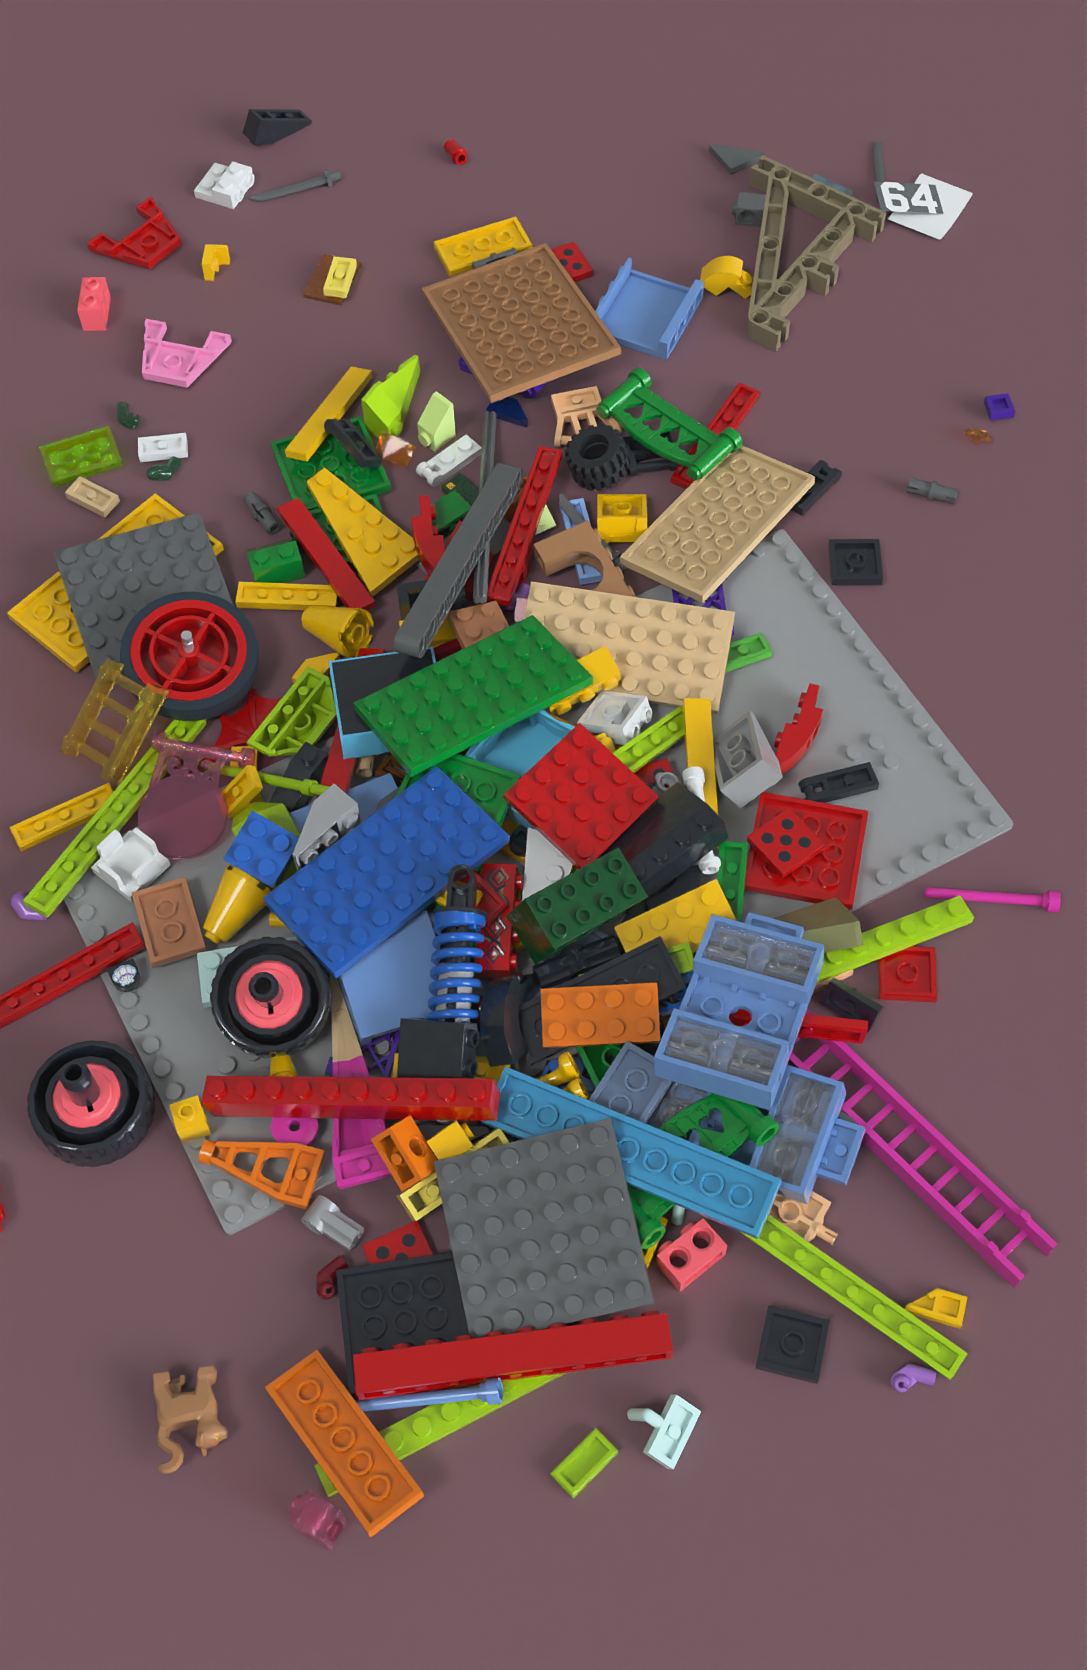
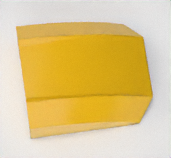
[597,494,647,544]

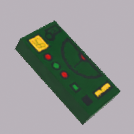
[442,472,479,506]

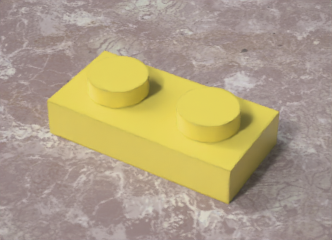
[323,256,357,298]

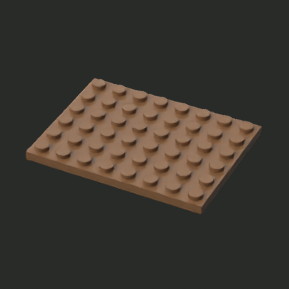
[422,243,621,403]

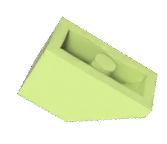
[417,391,456,452]

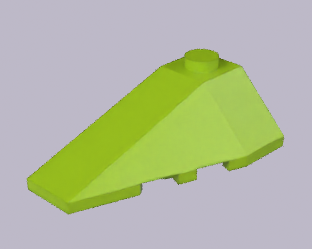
[361,354,420,443]

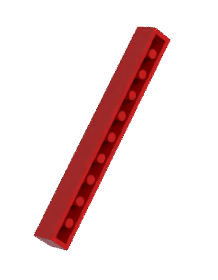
[201,1076,500,1121]
[353,1310,673,1400]

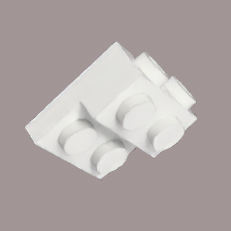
[194,161,254,209]
[577,691,652,745]

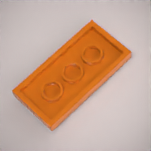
[541,983,661,1048]

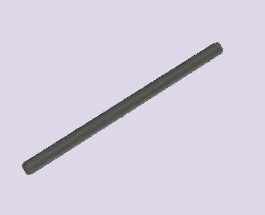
[473,411,497,604]

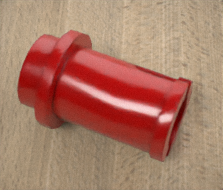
[443,139,467,165]

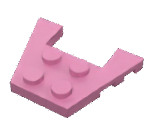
[142,319,232,388]

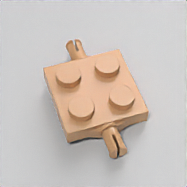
[769,1191,838,1245]

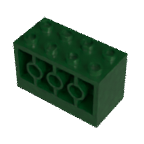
[506,847,648,965]

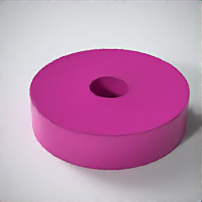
[271,1117,319,1147]

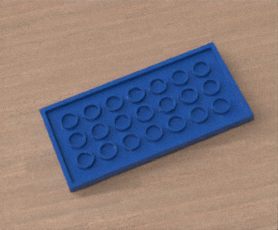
[263,766,510,979]

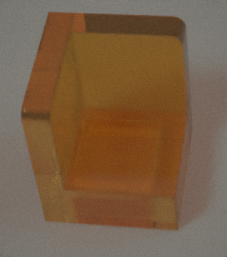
[376,432,416,468]

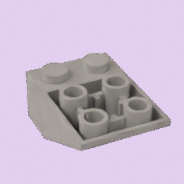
[293,784,361,872]

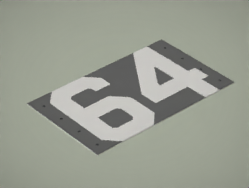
[874,181,944,214]

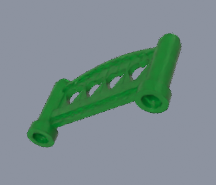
[596,367,743,481]
[627,1093,779,1249]

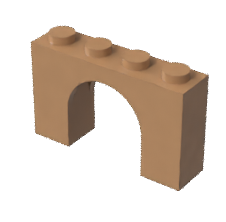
[534,520,635,597]

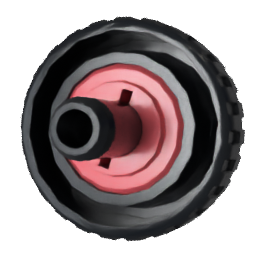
[210,936,332,1059]
[27,1040,155,1167]

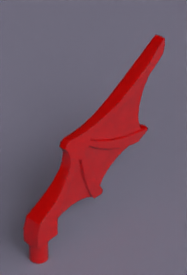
[189,688,282,764]

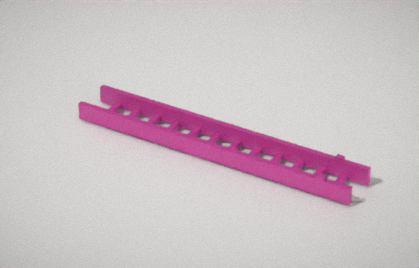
[787,1008,1058,1288]

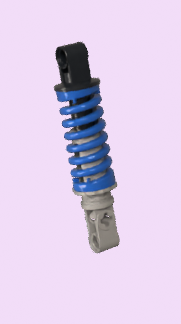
[426,864,488,1125]

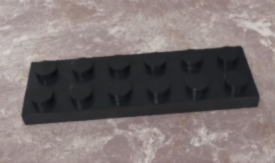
[518,936,687,1066]

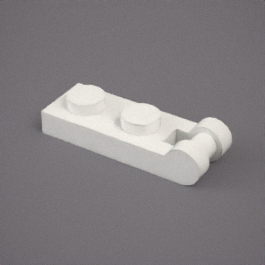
[416,435,482,487]

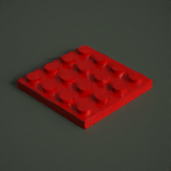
[503,723,659,869]
[744,792,868,910]

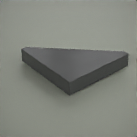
[709,144,765,175]

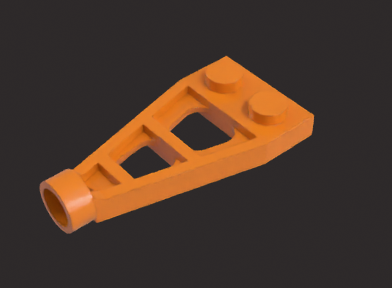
[199,1139,326,1210]

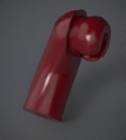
[316,1255,348,1300]

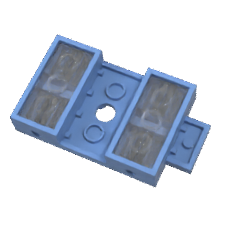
[654,912,824,1111]
[646,1065,866,1204]

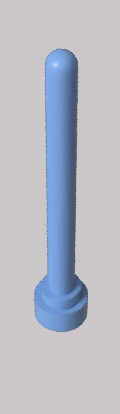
[356,1377,503,1412]

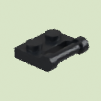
[623,431,678,477]

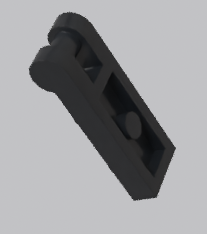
[324,419,383,468]
[791,459,842,516]
[798,762,879,803]

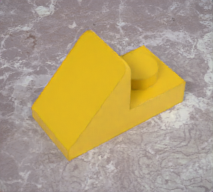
[217,765,263,819]

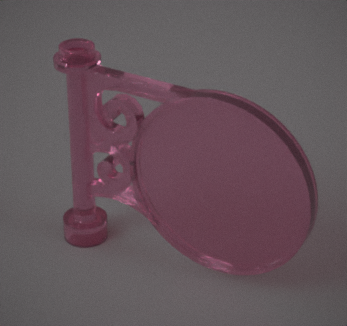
[138,732,255,859]

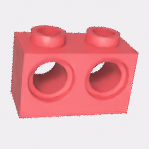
[77,277,111,331]
[656,1218,727,1292]

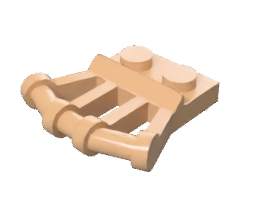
[551,386,621,447]

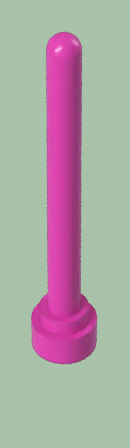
[924,887,1061,913]

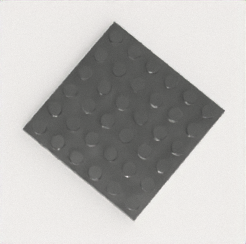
[53,512,233,683]
[434,1118,655,1339]

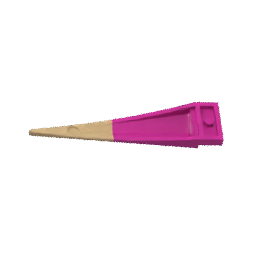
[330,974,392,1190]

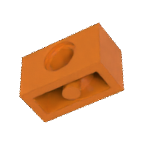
[371,1115,437,1191]

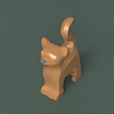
[153,1366,228,1474]

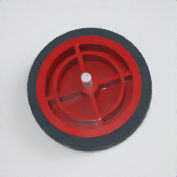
[120,592,259,721]

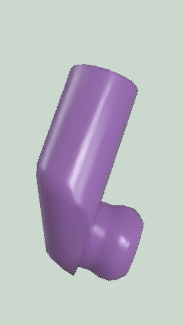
[498,583,530,611]
[11,891,47,921]
[891,1364,936,1393]

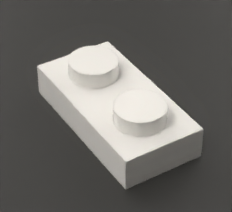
[138,433,188,462]

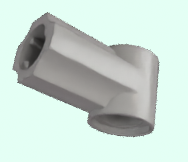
[301,1195,365,1251]

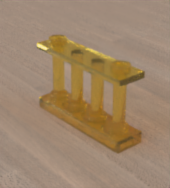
[59,658,169,784]

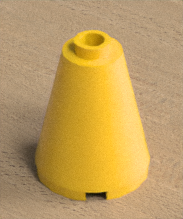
[301,606,373,658]
[203,864,271,945]

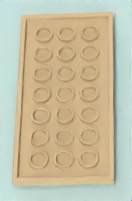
[620,445,815,603]
[524,582,735,714]

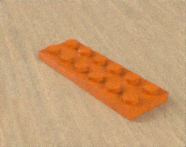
[265,1350,424,1538]

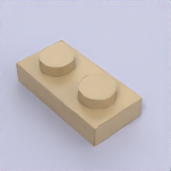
[65,476,120,518]

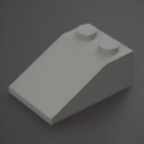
[713,711,783,808]

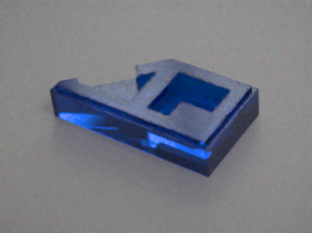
[486,397,528,428]

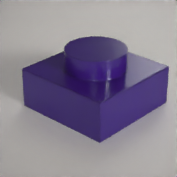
[984,393,1015,421]

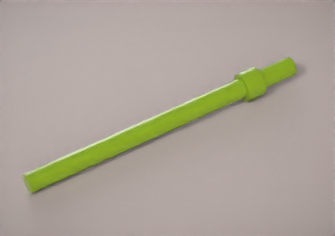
[205,762,330,797]

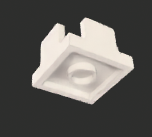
[91,828,170,902]

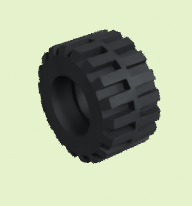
[565,424,630,491]

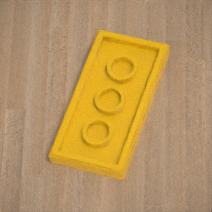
[433,216,533,277]

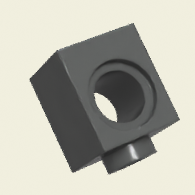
[732,192,766,227]

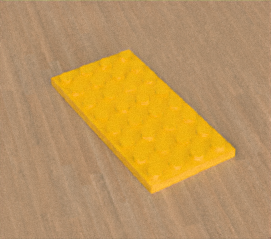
[7,493,224,673]

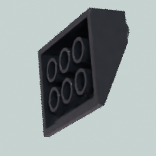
[600,782,729,904]

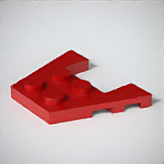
[87,196,182,269]

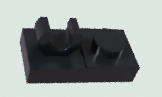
[819,977,883,1033]

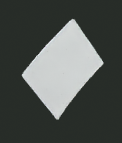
[888,174,973,240]

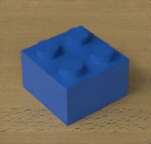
[223,811,299,889]

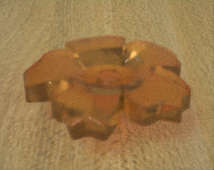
[964,428,993,444]

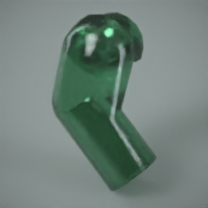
[117,402,141,430]
[146,456,182,481]

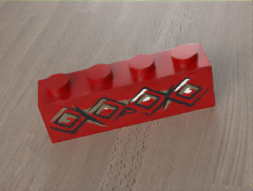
[475,864,524,979]

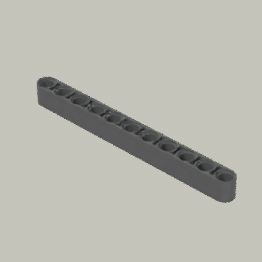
[394,463,524,658]

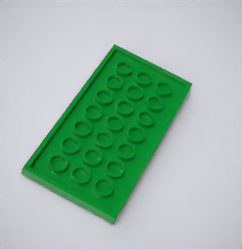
[354,615,593,777]

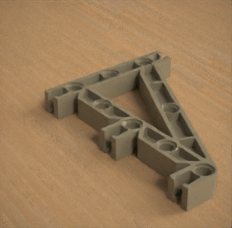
[746,155,886,352]

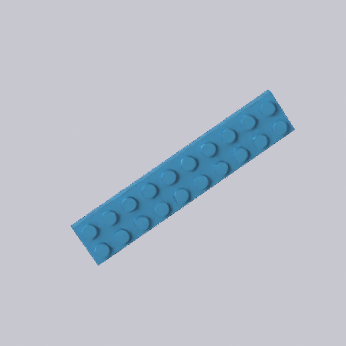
[481,1066,782,1239]

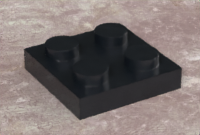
[828,539,883,585]
[755,1305,830,1384]

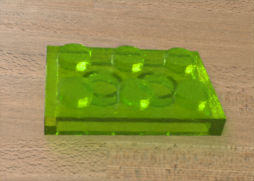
[40,426,123,487]

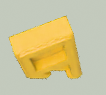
[292,653,340,683]
[904,1288,968,1329]

